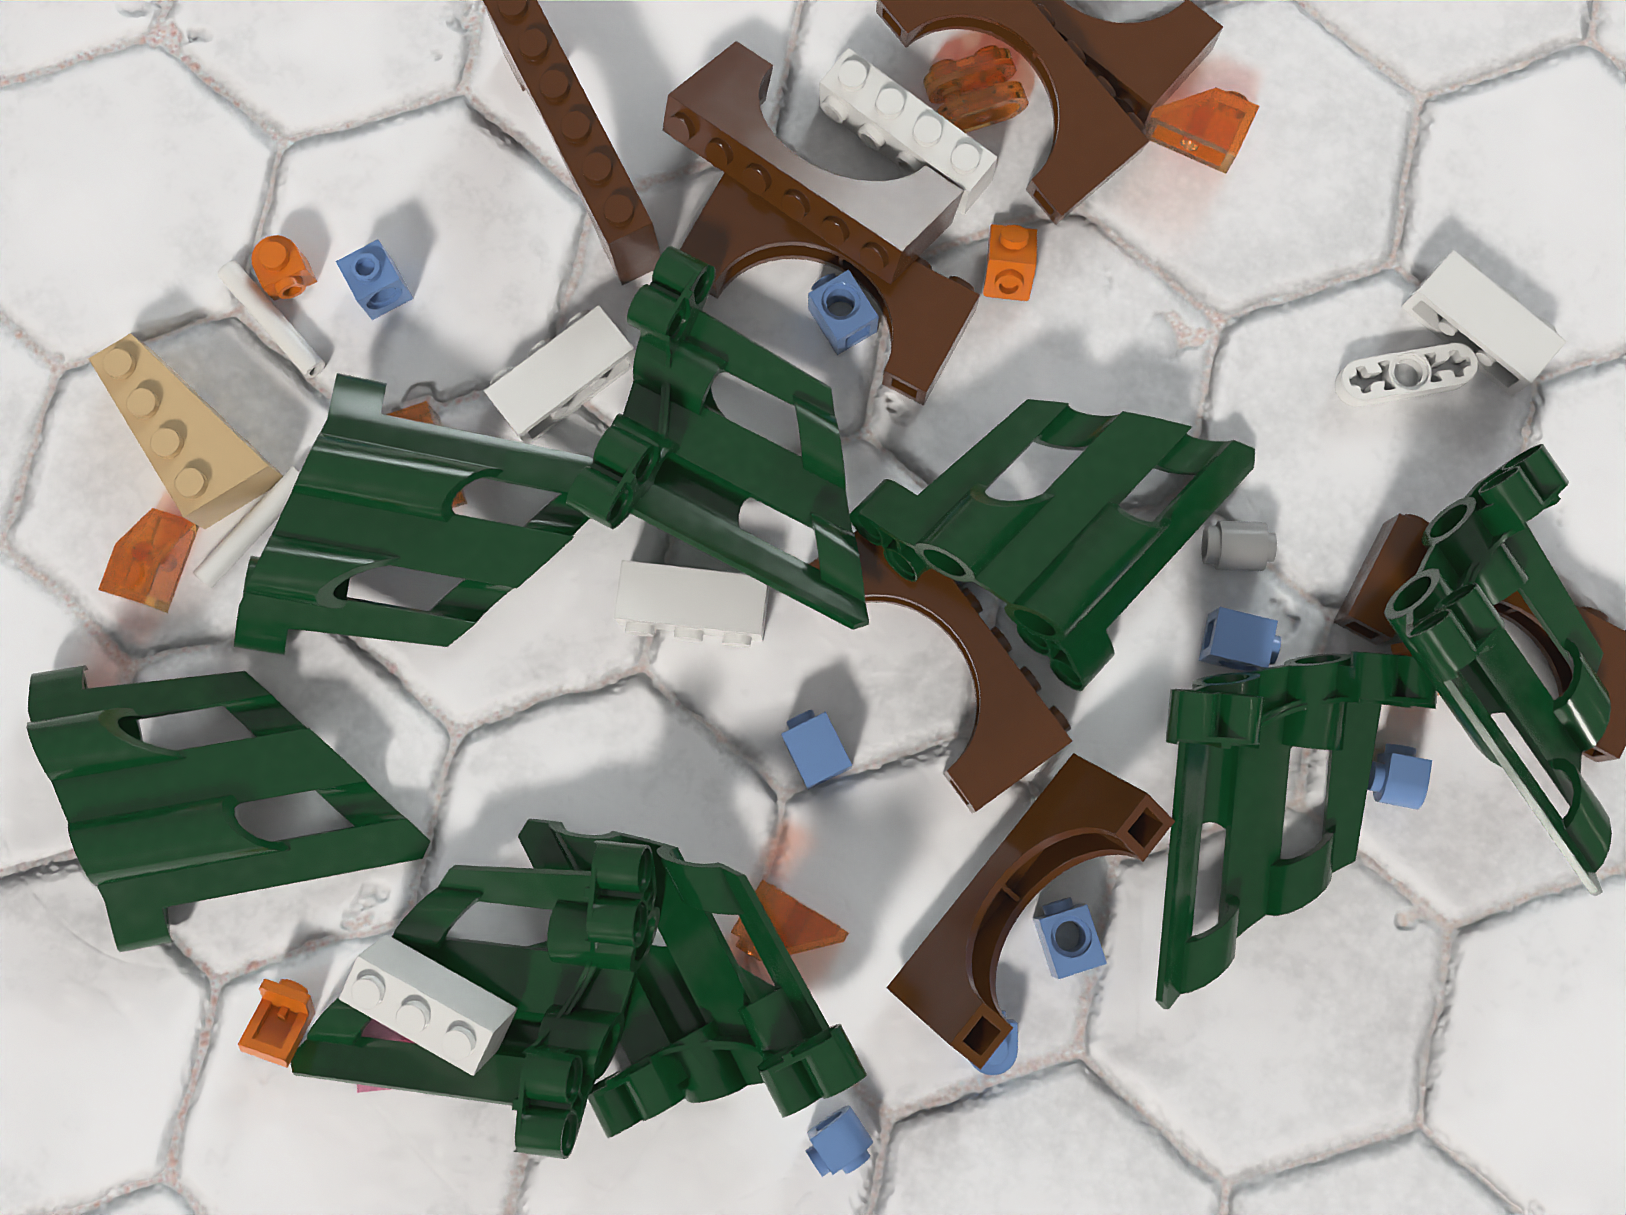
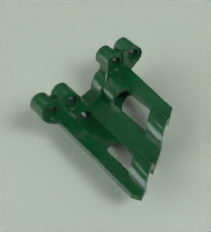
[566,246,869,630]
[234,373,593,655]
[1384,444,1612,896]
[1155,651,1438,1009]

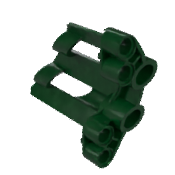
[849,399,1255,691]
[26,665,431,952]
[518,818,867,1138]
[291,840,660,1159]

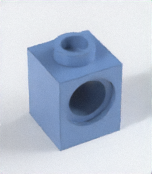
[335,239,414,320]
[808,270,879,355]
[1198,607,1281,672]
[781,709,852,790]
[1033,897,1107,979]

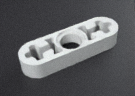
[1335,343,1478,407]

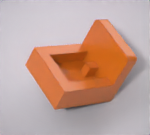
[983,224,1037,301]
[238,979,316,1068]

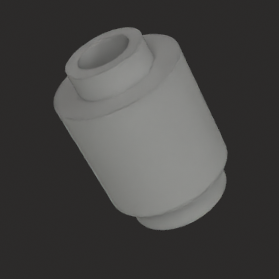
[1201,521,1277,571]

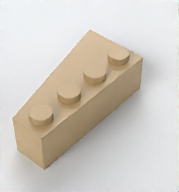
[88,333,283,529]

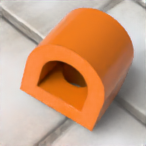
[251,235,317,301]

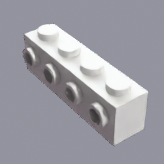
[819,47,998,215]

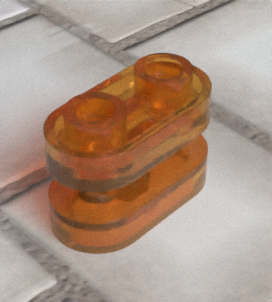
[923,45,1029,133]

